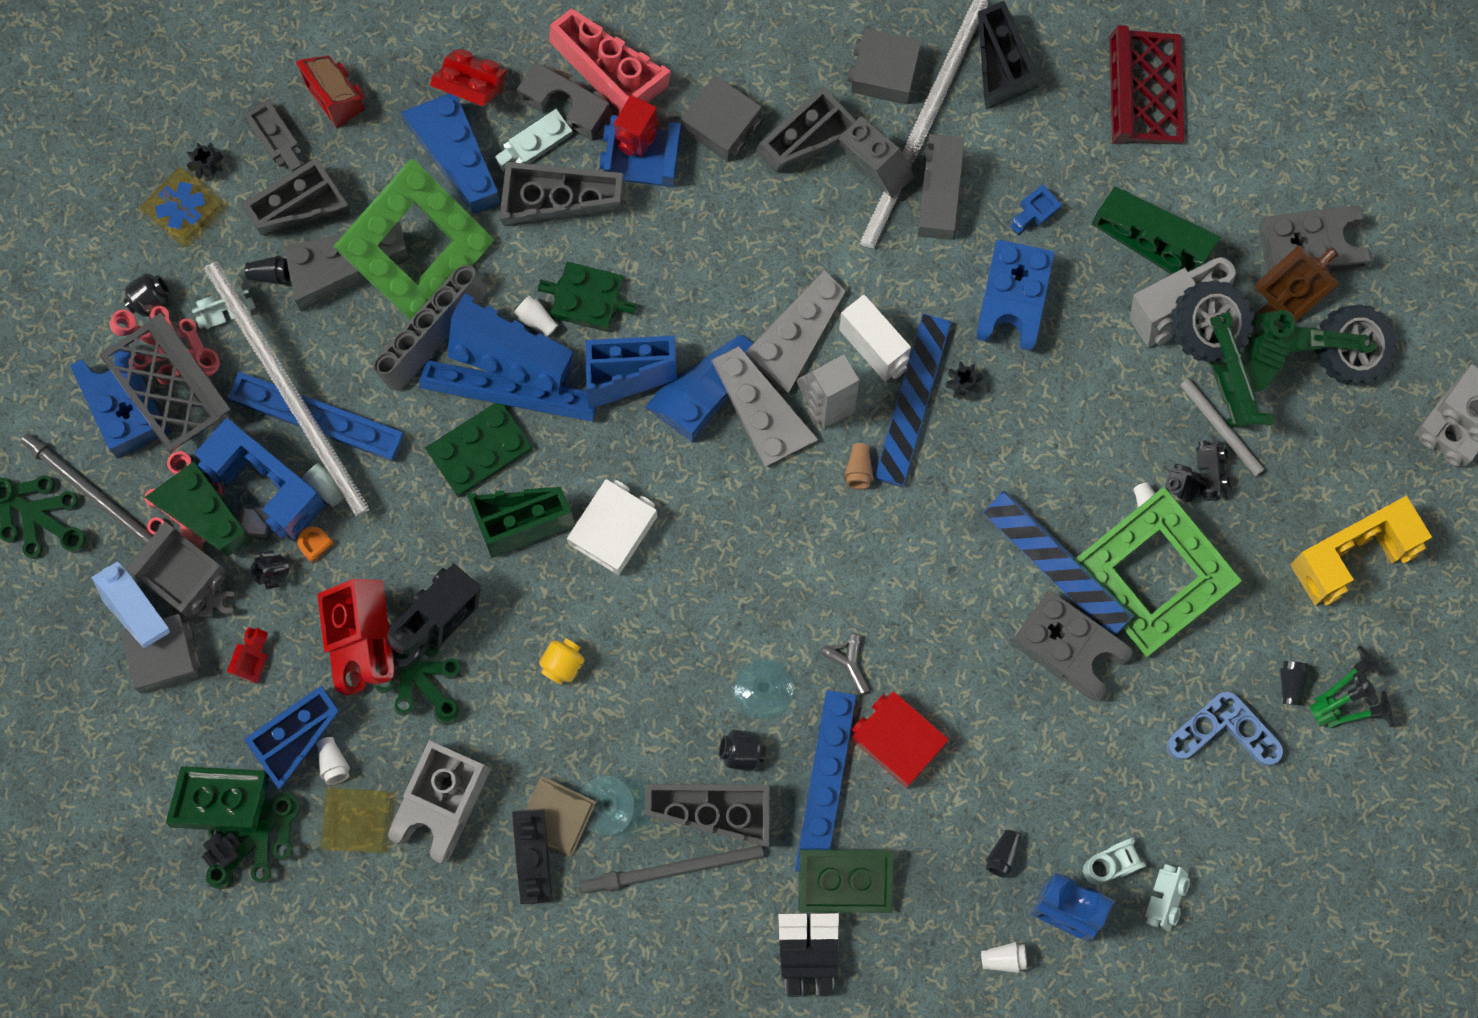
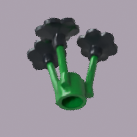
[1309,645,1394,728]

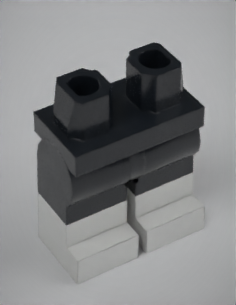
[778,913,839,997]

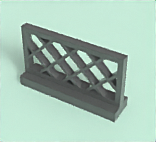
[100,313,230,453]

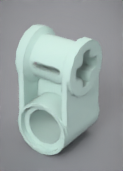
[1083,838,1146,885]

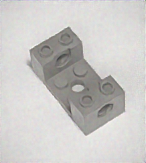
[1414,364,1478,468]

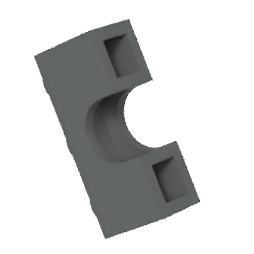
[517,62,610,141]

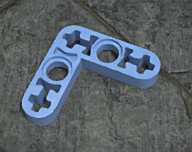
[1167,692,1283,767]

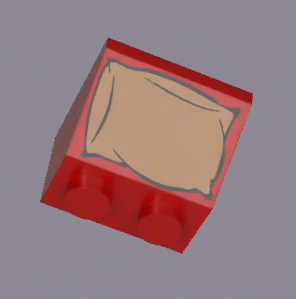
[296,55,365,129]

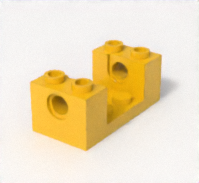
[1290,495,1432,606]

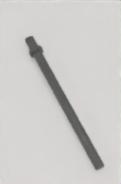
[21,433,153,545]

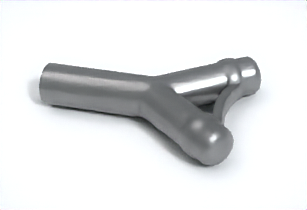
[821,633,870,696]

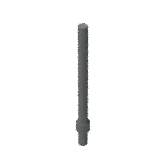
[580,845,764,894]

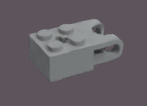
[1130,257,1236,348]
[388,740,491,864]

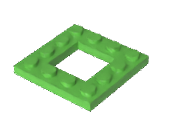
[333,159,494,320]
[1076,487,1243,657]

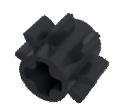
[186,143,224,180]
[946,362,983,400]
[251,550,289,590]
[201,831,241,870]

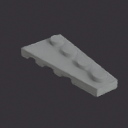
[744,270,845,395]
[711,347,818,467]

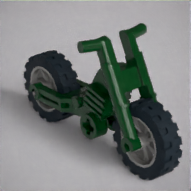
[1171,280,1396,428]

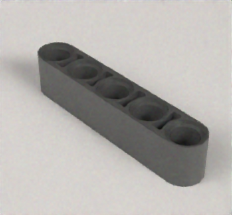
[373,265,487,390]

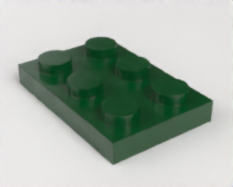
[425,403,533,498]
[166,766,270,833]
[798,848,894,913]

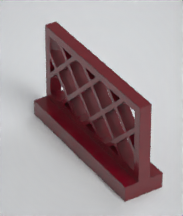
[1109,25,1184,145]

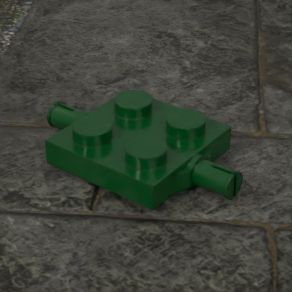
[537,261,637,332]

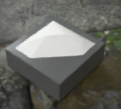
[240,506,271,540]

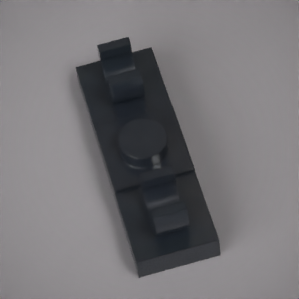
[512,808,553,904]

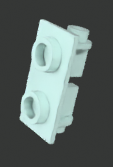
[192,286,256,329]
[1145,864,1190,933]

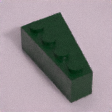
[1092,187,1221,275]

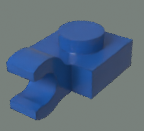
[1010,184,1062,235]

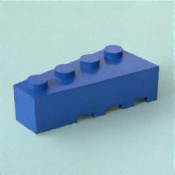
[447,293,573,395]

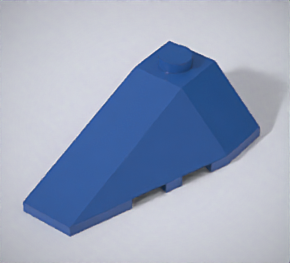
[646,334,755,443]

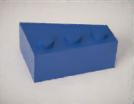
[585,335,677,409]
[244,686,340,790]

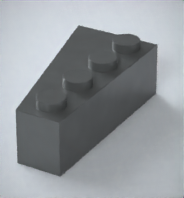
[284,221,410,311]
[645,784,770,847]

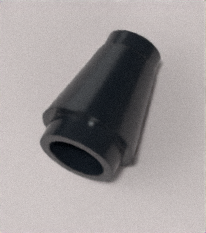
[245,255,290,285]
[1280,661,1311,706]
[986,830,1022,878]

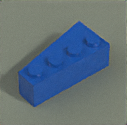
[401,93,501,214]

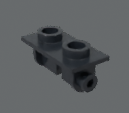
[1196,437,1231,501]
[1163,463,1208,502]

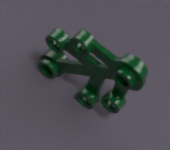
[0,475,86,559]
[375,634,460,725]
[206,792,300,890]

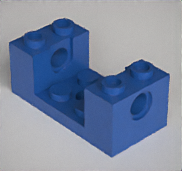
[194,418,326,542]

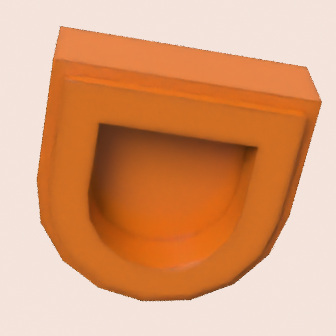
[297,526,334,563]

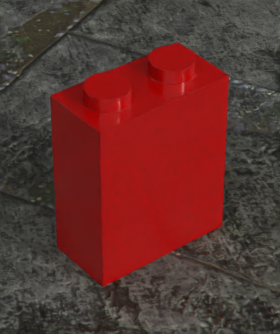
[852,691,949,789]

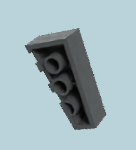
[500,162,625,226]

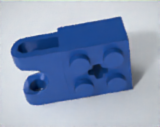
[976,239,1055,351]
[71,342,171,458]
[1030,873,1114,942]

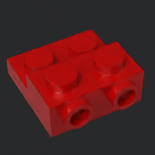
[430,49,507,107]

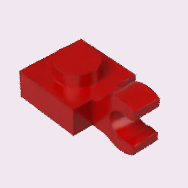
[227,627,268,684]

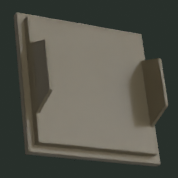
[526,775,597,857]

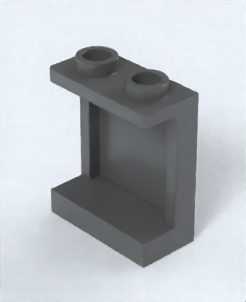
[126,522,226,618]

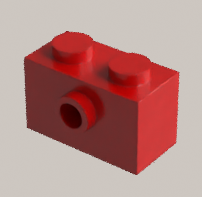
[614,95,658,158]

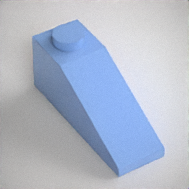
[91,561,170,648]

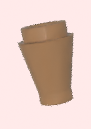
[844,443,873,490]

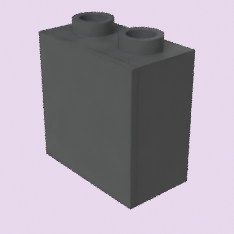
[847,28,921,105]
[680,75,763,162]
[838,116,915,198]
[120,614,202,694]

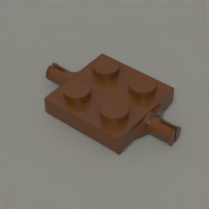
[1254,245,1340,323]

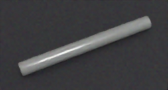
[1180,378,1265,477]

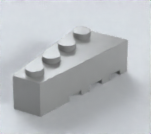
[795,355,859,429]

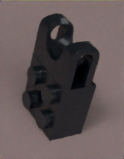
[388,563,481,671]

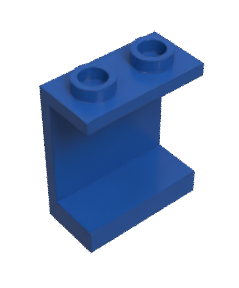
[600,115,681,187]

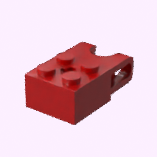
[317,579,394,696]

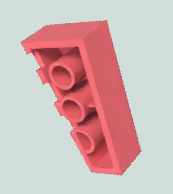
[549,8,671,113]

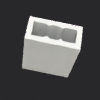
[839,295,911,382]
[567,479,658,576]

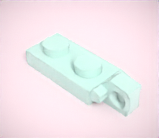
[495,109,573,171]

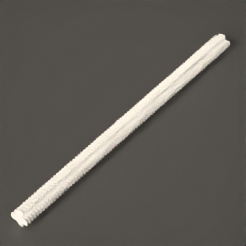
[860,0,988,249]
[203,261,370,516]

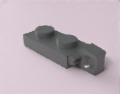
[244,100,302,173]

